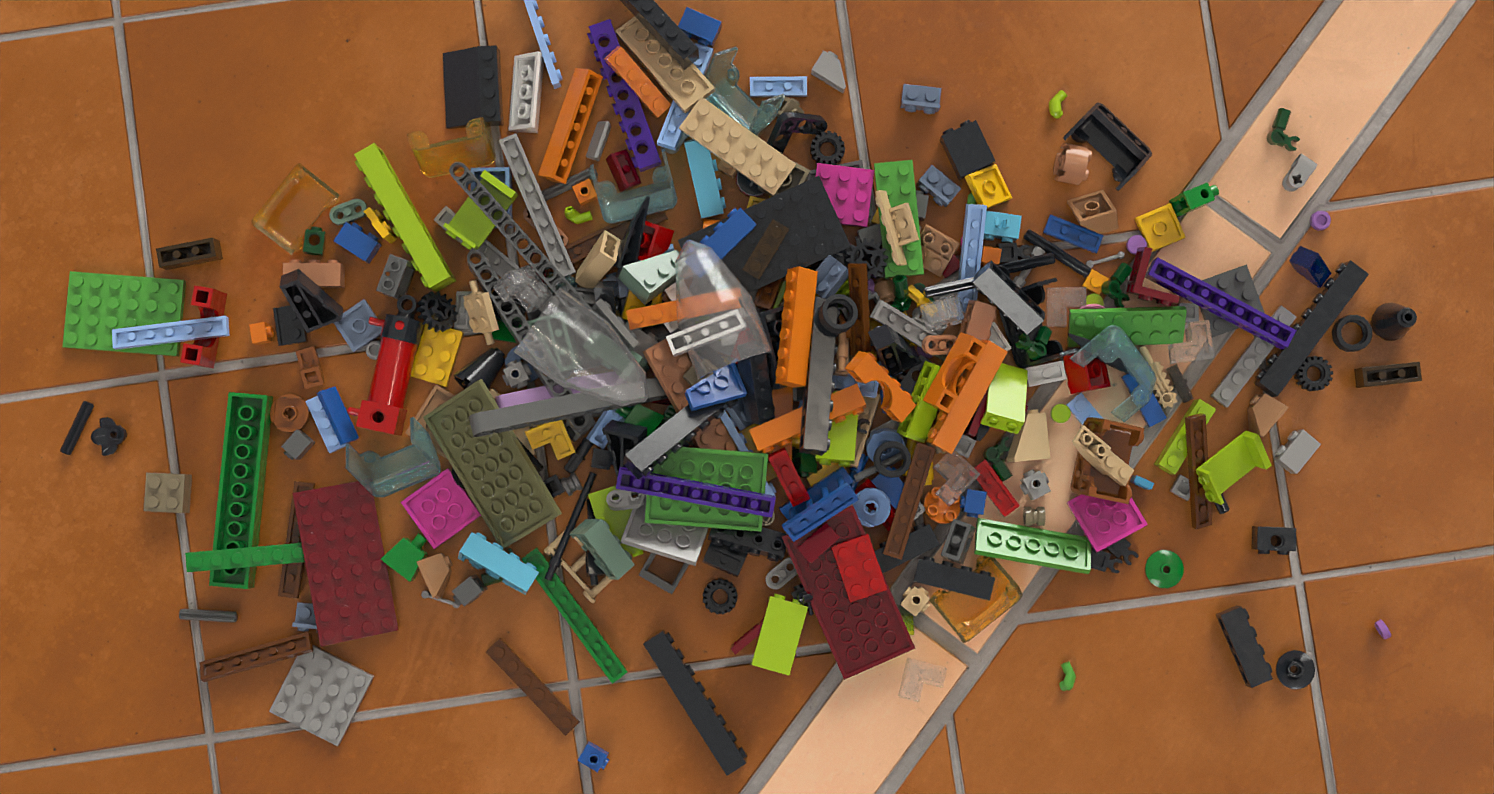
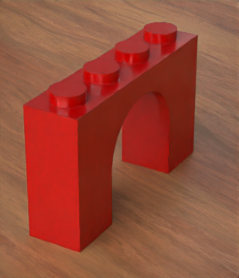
[180,285,227,369]

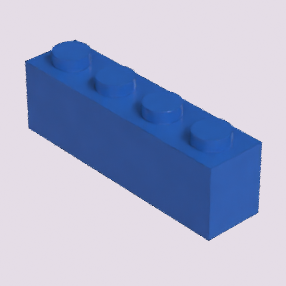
[684,207,757,279]

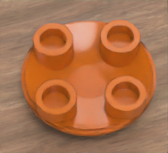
[924,487,961,524]

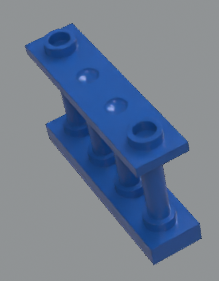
[779,466,859,542]

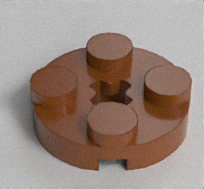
[270,394,310,433]

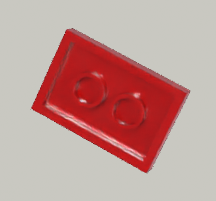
[831,534,887,603]

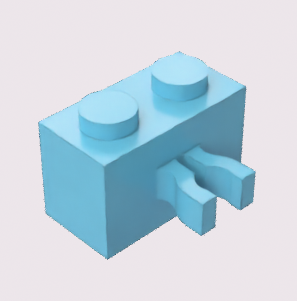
[983,211,1022,243]

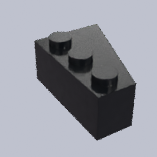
[279,269,343,333]
[868,324,922,377]
[602,420,647,479]

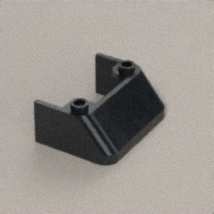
[1063,103,1152,191]
[997,278,1079,369]

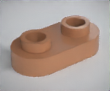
[922,335,957,355]

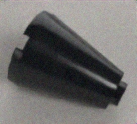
[1371,303,1417,341]
[453,348,505,390]

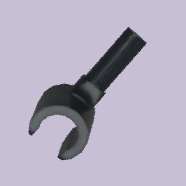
[797,591,814,616]

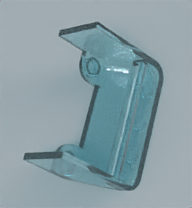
[705,47,786,135]
[590,147,677,224]
[1070,325,1157,422]
[346,417,441,498]

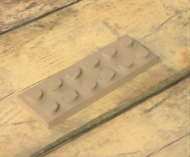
[615,17,715,113]
[679,96,796,196]

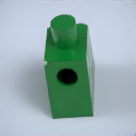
[1169,183,1219,217]
[615,404,664,437]
[381,533,428,582]

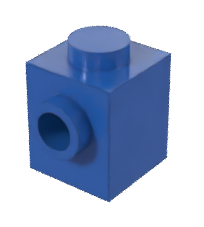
[960,489,987,518]
[577,741,610,773]

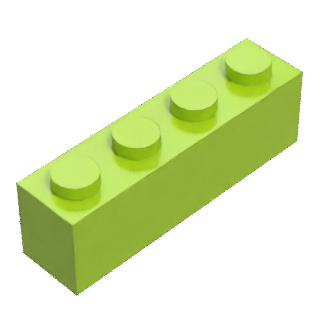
[897,360,941,443]
[1154,399,1216,475]

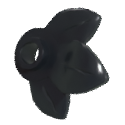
[91,417,127,456]

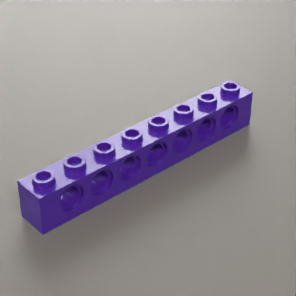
[587,19,662,172]
[1145,257,1297,349]
[616,467,776,518]

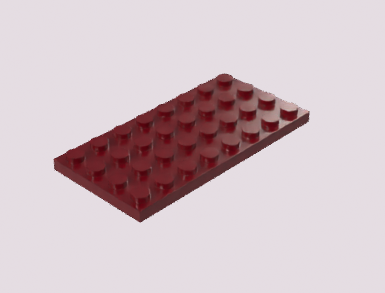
[292,479,398,647]
[781,505,916,680]

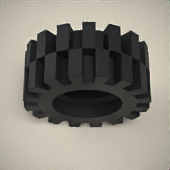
[810,131,845,165]
[1294,356,1333,391]
[703,578,738,615]

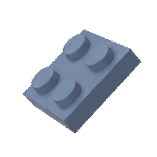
[334,299,382,353]

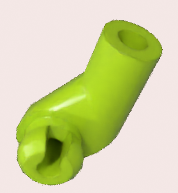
[1049,90,1067,119]
[564,206,593,224]

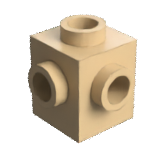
[900,585,930,617]

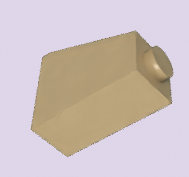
[575,230,621,289]
[1007,409,1050,463]

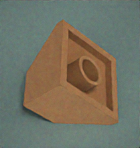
[1067,190,1118,234]
[1247,393,1289,437]
[417,553,453,599]

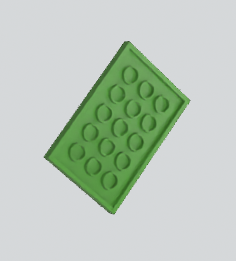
[62,271,186,356]
[645,447,768,532]

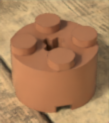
[1053,143,1092,185]

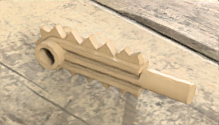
[1139,345,1178,408]

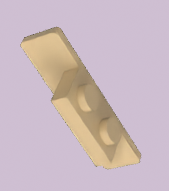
[875,190,919,266]

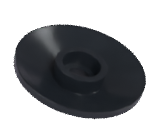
[1276,650,1315,689]

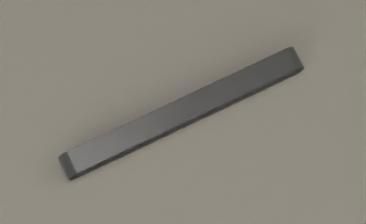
[449,162,597,326]
[467,249,588,432]
[469,377,668,437]

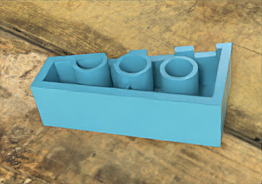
[684,139,726,218]
[458,532,539,595]

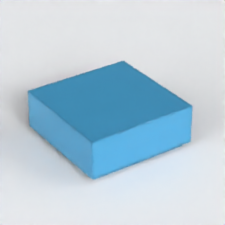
[1130,475,1154,490]

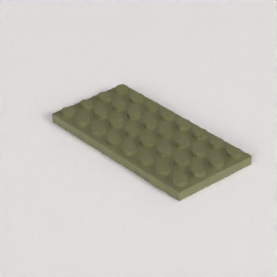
[423,379,562,548]

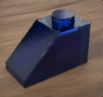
[1289,246,1331,288]

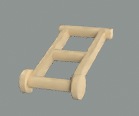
[544,527,612,603]

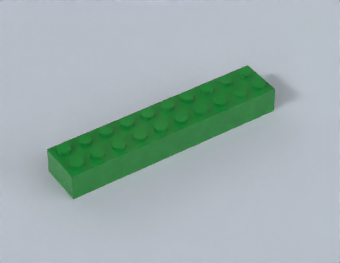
[209,392,273,589]

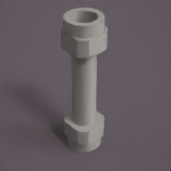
[1013,246,1045,288]

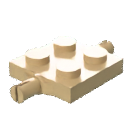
[463,280,499,345]

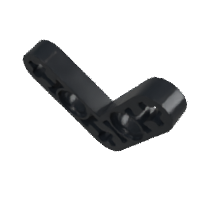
[767,112,828,154]

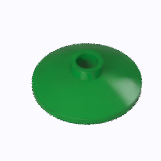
[1145,550,1184,588]

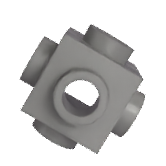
[502,360,532,389]
[1020,469,1051,500]

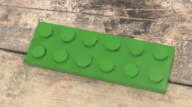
[874,160,924,278]
[1067,306,1187,347]
[974,518,1091,574]

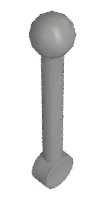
[1086,252,1125,268]
[421,591,460,608]

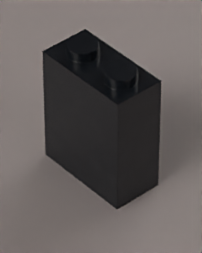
[940,120,996,180]

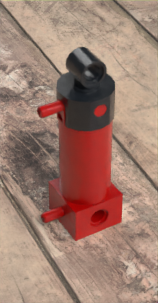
[347,295,423,436]

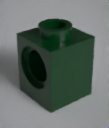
[303,227,326,256]
[792,449,817,478]

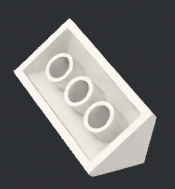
[508,51,544,133]

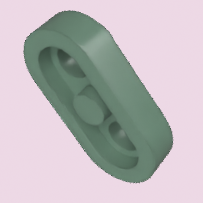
[329,199,368,225]

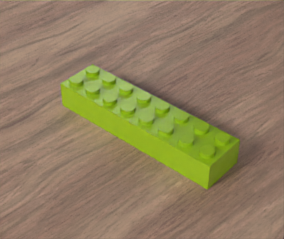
[354,143,456,292]

